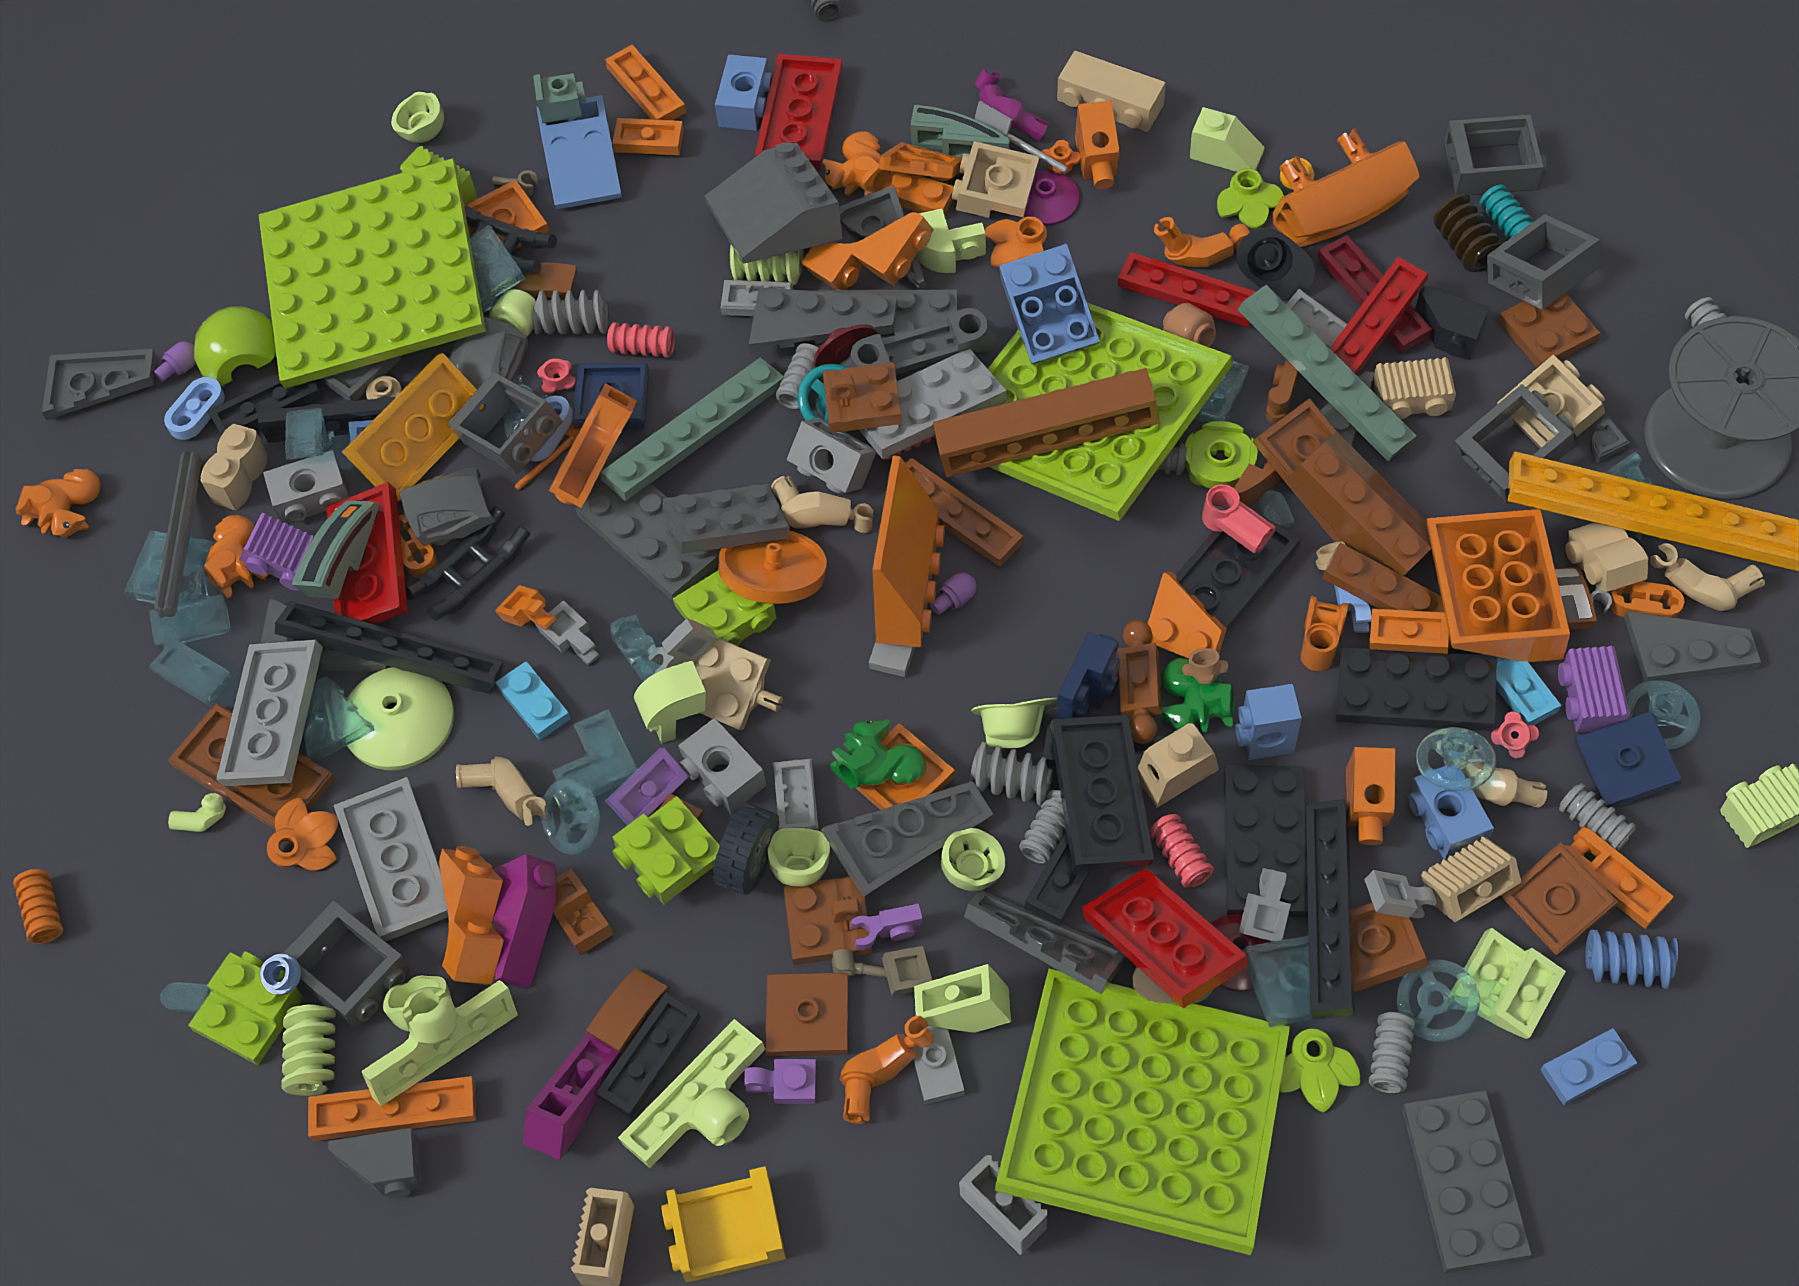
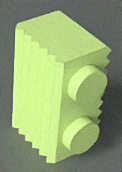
[1720,763,1799,848]

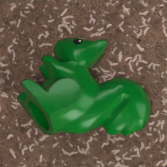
[1161,658,1235,733]
[830,719,926,789]

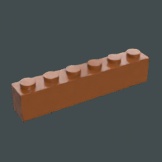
[933,368,1160,477]

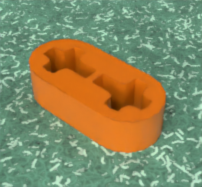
[399,515,438,578]
[1610,581,1685,618]

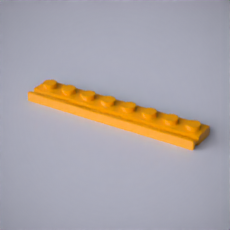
[1508,452,1799,571]

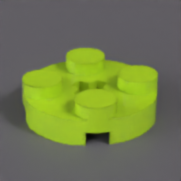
[1184,421,1258,488]

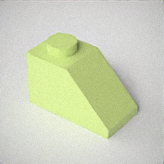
[1190,107,1265,172]
[914,964,1011,1033]

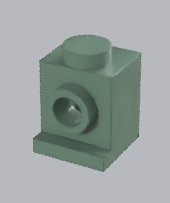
[533,73,586,123]

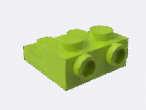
[673,570,777,646]
[612,796,719,905]
[188,951,304,1065]

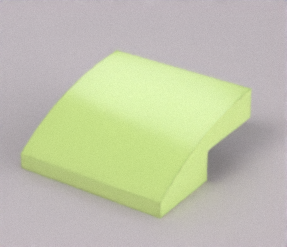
[1449,928,1566,1039]

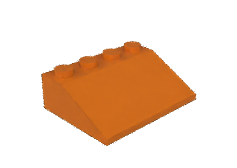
[872,456,945,647]
[1426,509,1570,662]

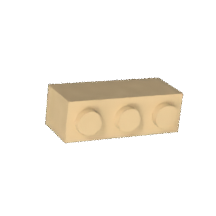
[1057,51,1166,133]

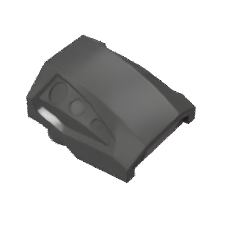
[449,316,529,390]
[400,467,495,546]

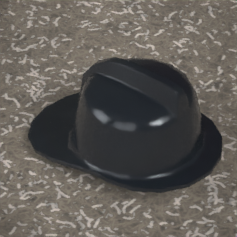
[1236,228,1315,301]

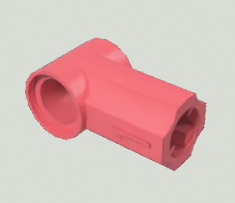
[1202,484,1276,554]

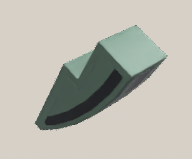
[910,105,1010,158]
[291,500,379,599]

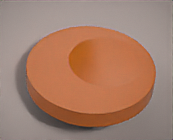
[718,531,827,604]

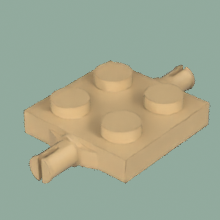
[662,637,783,730]

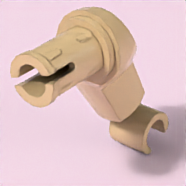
[771,476,873,533]
[1650,544,1765,611]
[1436,730,1547,808]
[456,756,547,826]

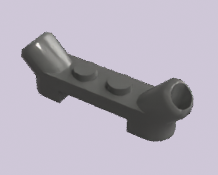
[839,308,998,375]

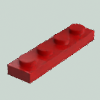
[1118,252,1257,328]
[1330,257,1428,375]

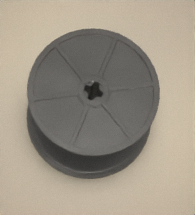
[1644,316,1799,499]

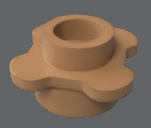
[1182,648,1229,684]

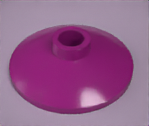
[1021,170,1079,226]

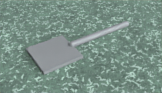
[974,101,1068,173]

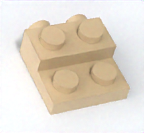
[952,141,1039,218]
[1497,354,1605,448]

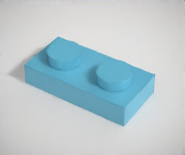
[1496,657,1561,725]
[495,662,571,741]

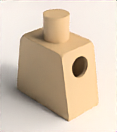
[1138,723,1219,808]

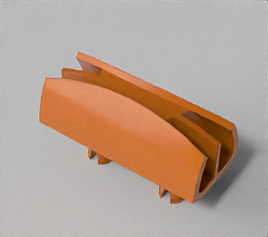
[1273,128,1420,247]

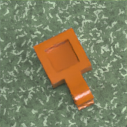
[495,585,557,630]

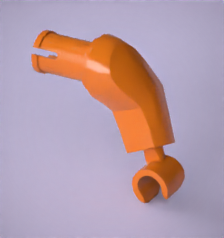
[1154,217,1250,267]
[840,1016,933,1124]

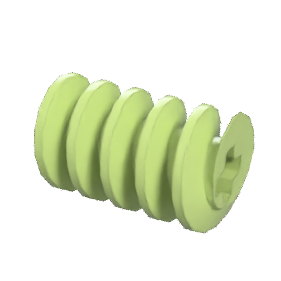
[730,245,803,286]
[282,1005,336,1096]

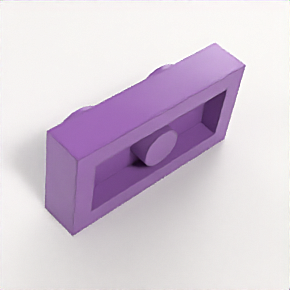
[605,748,689,825]

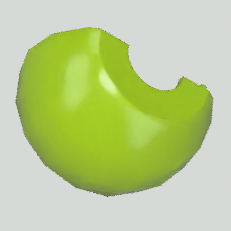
[194,306,276,387]

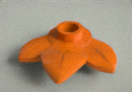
[984,217,1047,268]
[267,798,339,871]

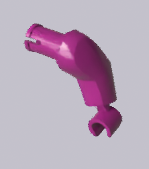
[975,67,1049,141]

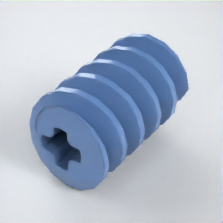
[1585,930,1678,989]

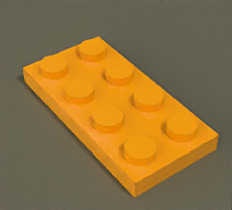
[342,353,484,502]

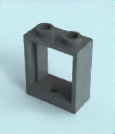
[1444,114,1547,195]
[1487,214,1600,310]
[447,372,563,475]
[1455,384,1574,503]
[283,900,410,1029]

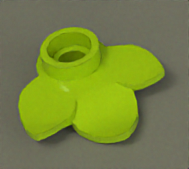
[1217,168,1284,229]
[1280,1028,1360,1112]

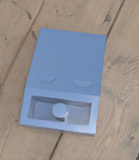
[536,95,622,210]
[999,244,1100,365]

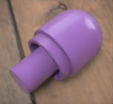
[153,341,196,382]
[930,572,977,615]

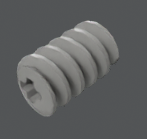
[533,290,609,334]
[969,742,1055,806]

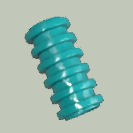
[1480,184,1533,240]

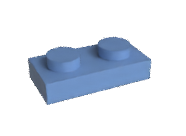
[1540,1028,1637,1106]

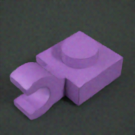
[850,904,922,950]
[745,1059,816,1104]

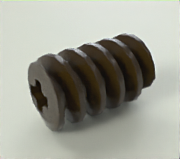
[1433,193,1502,272]

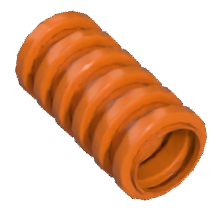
[13,869,63,944]

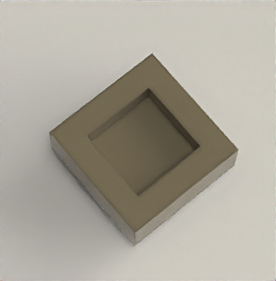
[882,946,932,996]

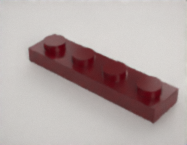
[1317,235,1432,353]

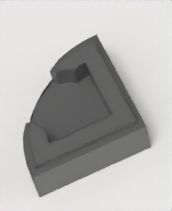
[1590,416,1630,464]

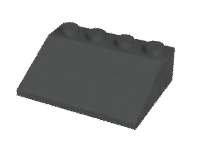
[704,142,842,264]

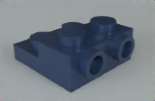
[1057,632,1121,719]

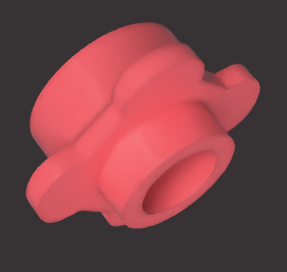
[537,359,576,394]
[1491,712,1539,758]

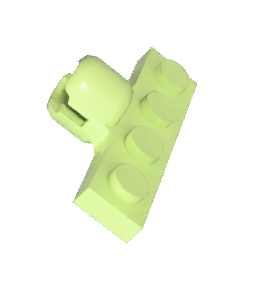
[361,980,518,1107]
[618,1019,766,1168]

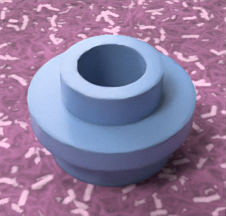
[260,954,301,995]

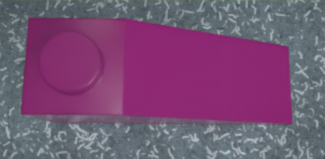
[494,854,557,989]
[523,1033,622,1160]

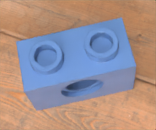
[715,54,773,131]
[1236,684,1302,760]
[1407,761,1494,860]

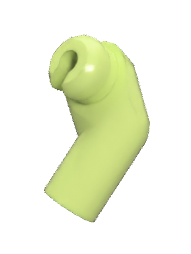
[168,793,226,832]

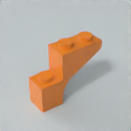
[801,212,934,290]
[549,383,637,508]
[439,846,504,985]

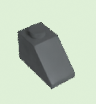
[328,1128,423,1198]

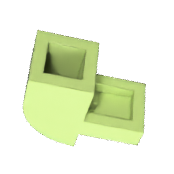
[917,209,986,273]
[634,661,706,744]

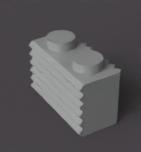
[959,1155,1047,1255]

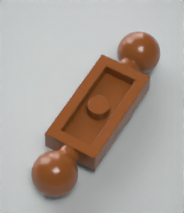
[1118,619,1162,744]

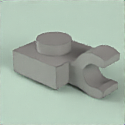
[536,601,600,666]
[648,618,718,673]
[1239,868,1291,943]
[1364,870,1437,918]

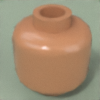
[1163,303,1216,347]

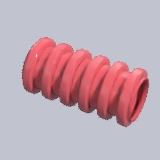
[607,322,675,358]
[1149,814,1214,888]

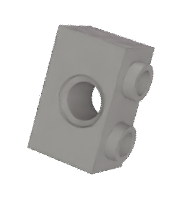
[786,418,877,494]
[263,450,350,524]
[678,718,767,814]

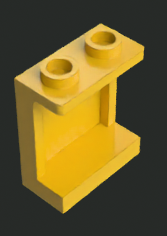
[661,1166,786,1283]

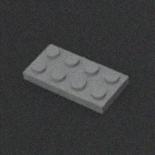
[859,349,1007,459]
[216,640,323,786]
[334,777,448,942]

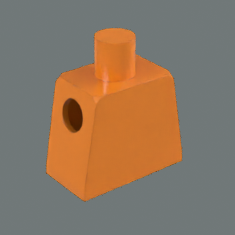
[1075,100,1119,189]
[1346,747,1395,845]

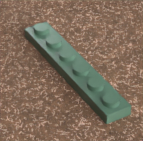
[1238,285,1417,461]
[601,357,784,502]

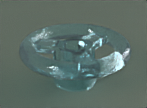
[1626,680,1701,750]
[1416,727,1496,791]
[541,777,600,855]
[1397,959,1480,1042]

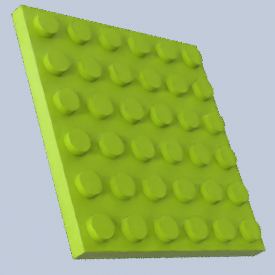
[259,158,486,389]
[935,302,1233,521]
[995,968,1290,1255]

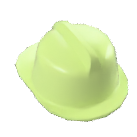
[971,698,1058,749]

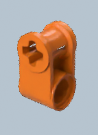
[1301,596,1348,672]

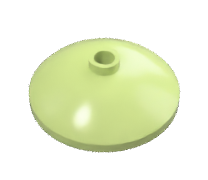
[340,667,454,770]

